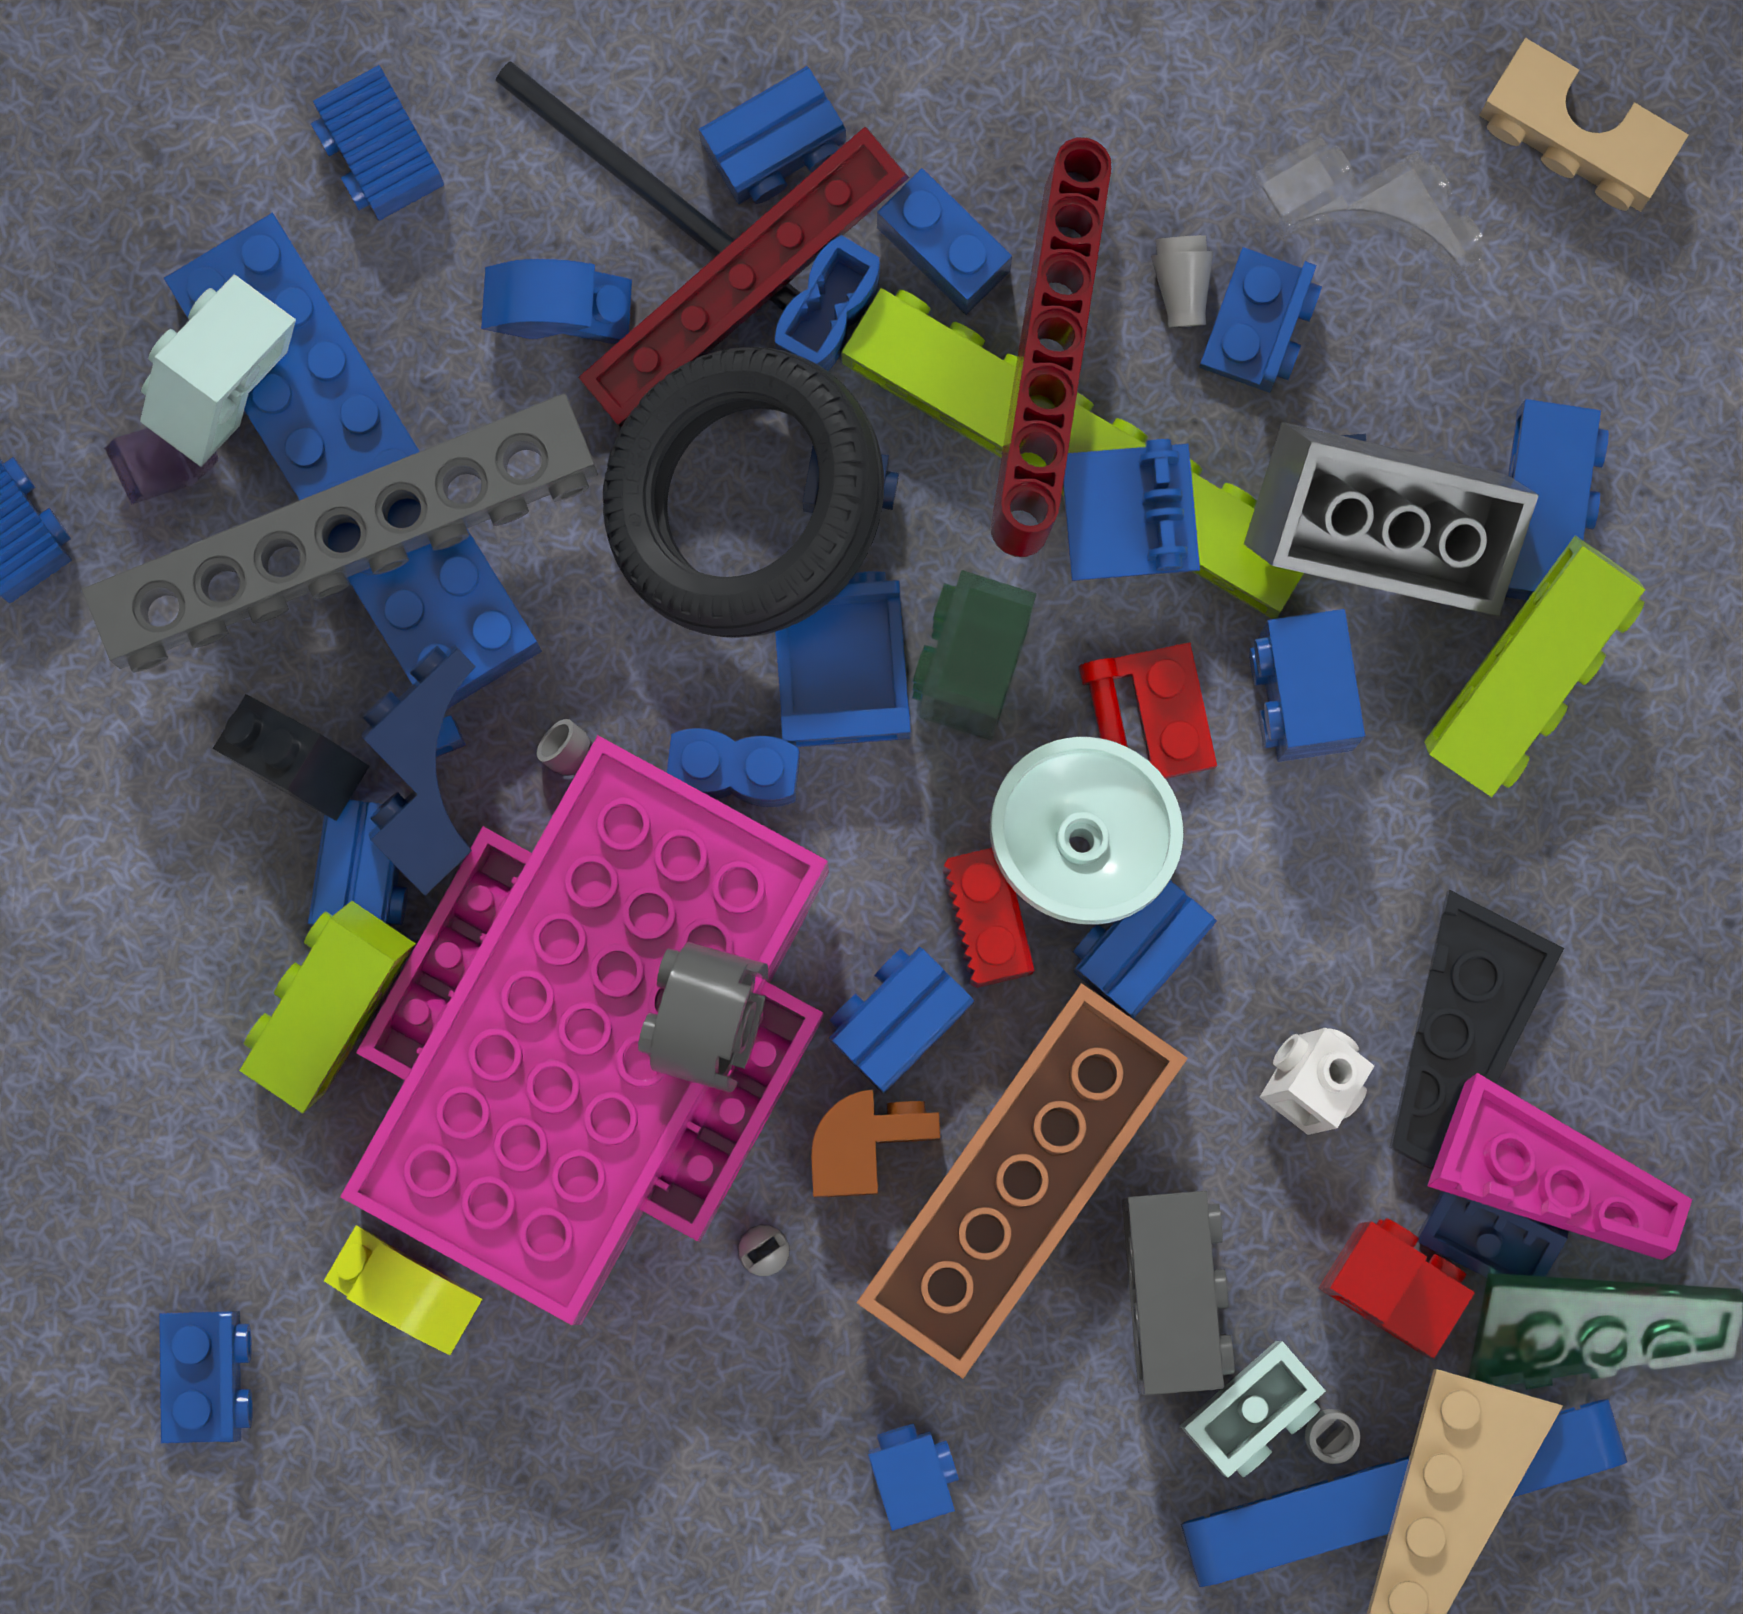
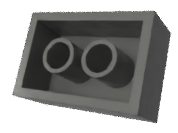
[1122,1191,1234,1395]

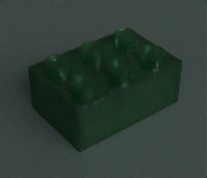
[912,570,1037,741]

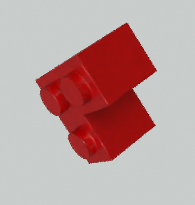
[1318,1218,1475,1359]

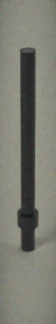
[496,61,801,311]

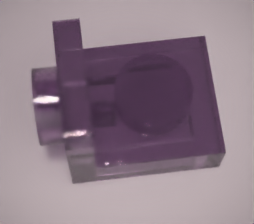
[104,428,218,505]

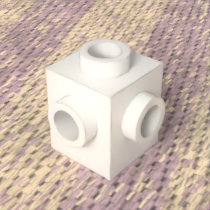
[1260,1028,1374,1135]

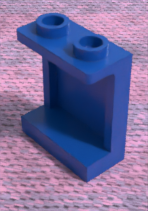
[775,571,911,747]

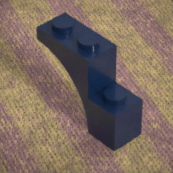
[361,644,476,895]

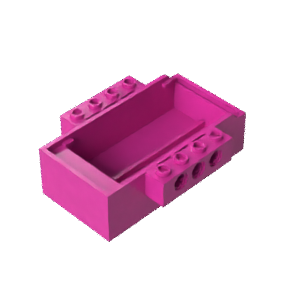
[340,735,829,1325]

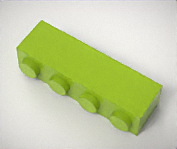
[1424,535,1646,798]

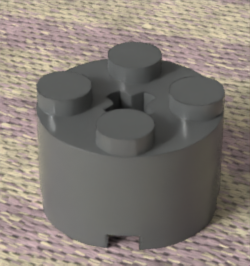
[638,942,768,1092]

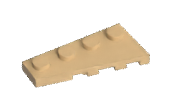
[1367,1369,1563,1614]

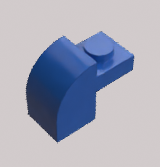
[481,259,632,344]

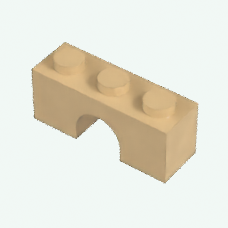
[1479,38,1688,212]

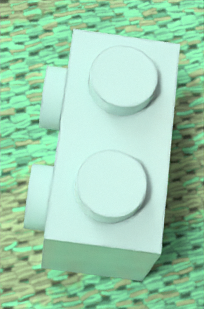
[1180,1341,1326,1478]

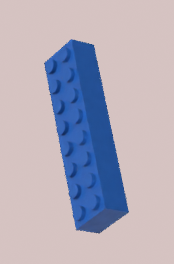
[164,212,542,710]

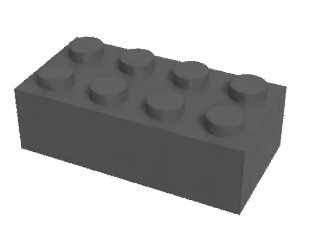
[1244,422,1539,616]

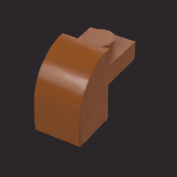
[811,1090,940,1198]

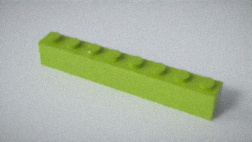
[842,288,1304,619]

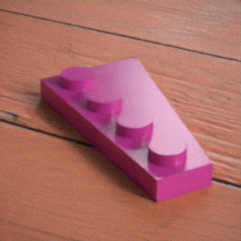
[1427,1073,1693,1260]

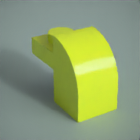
[324,1225,482,1355]

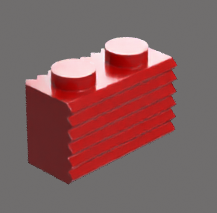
[943,848,1035,988]

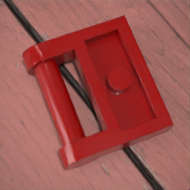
[1078,642,1217,779]

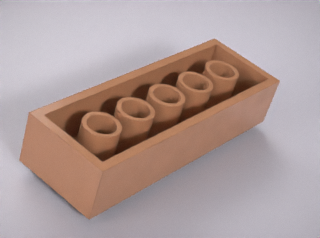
[856,983,1188,1379]

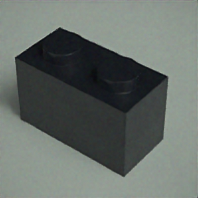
[212,694,370,821]

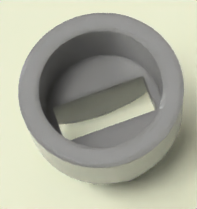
[537,719,592,776]
[738,1225,790,1277]
[1305,1409,1360,1464]

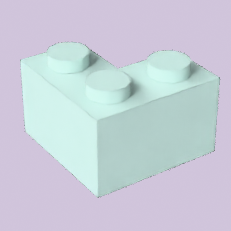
[140,274,296,467]

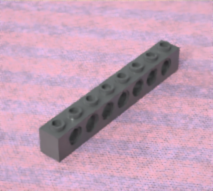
[81,393,598,673]

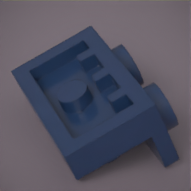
[1418,1191,1569,1301]

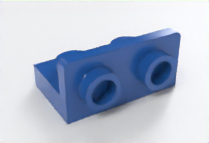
[1199,247,1322,393]
[159,1311,253,1443]

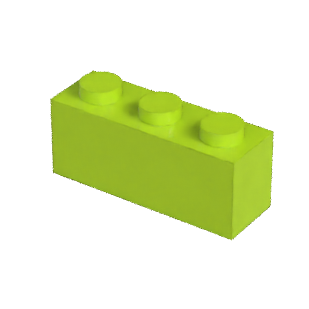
[239,901,416,1114]

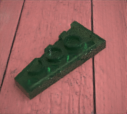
[1468,1273,1743,1390]

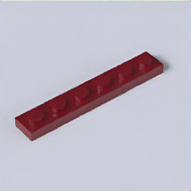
[578,127,910,426]

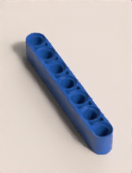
[1181,1399,1628,1587]

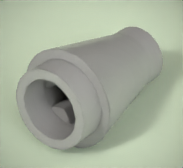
[1151,235,1214,328]

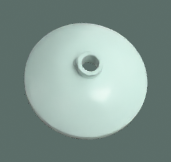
[990,737,1183,924]

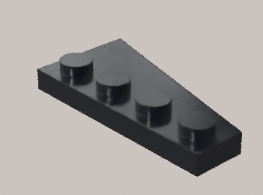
[1389,890,1564,1171]

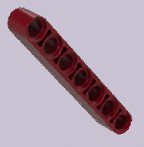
[991,137,1112,557]

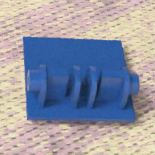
[1063,439,1200,581]

